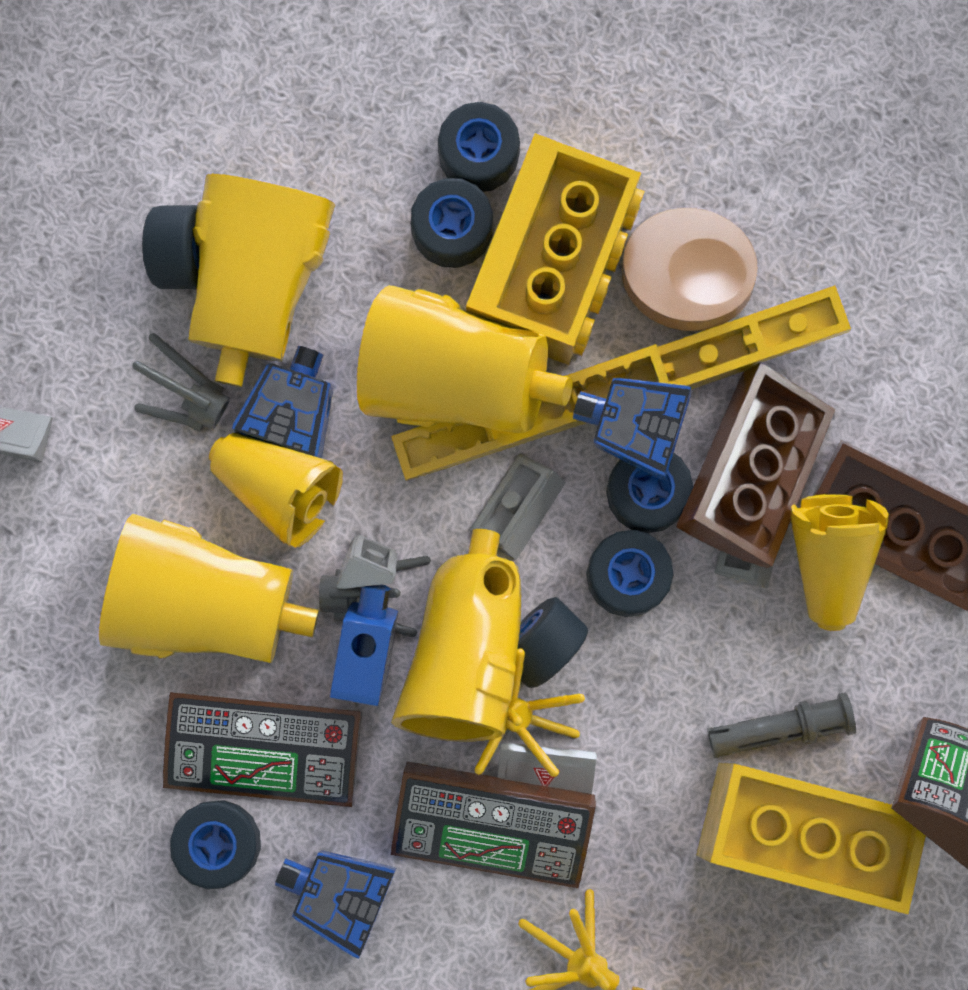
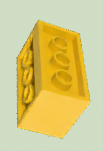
[466,133,645,365]
[696,762,926,915]

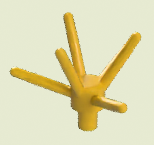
[474,649,585,777]
[518,889,620,990]

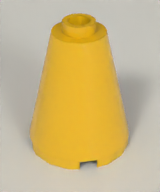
[209,433,343,548]
[790,494,889,631]

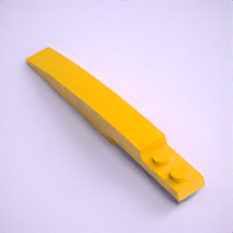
[391,285,851,481]

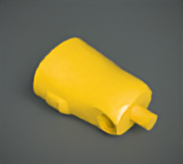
[188,173,335,387]
[357,285,573,433]
[99,514,319,663]
[391,529,521,742]

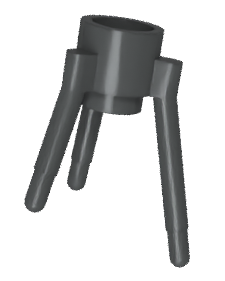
[132,333,230,432]
[319,556,431,637]

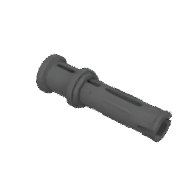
[707,692,856,759]

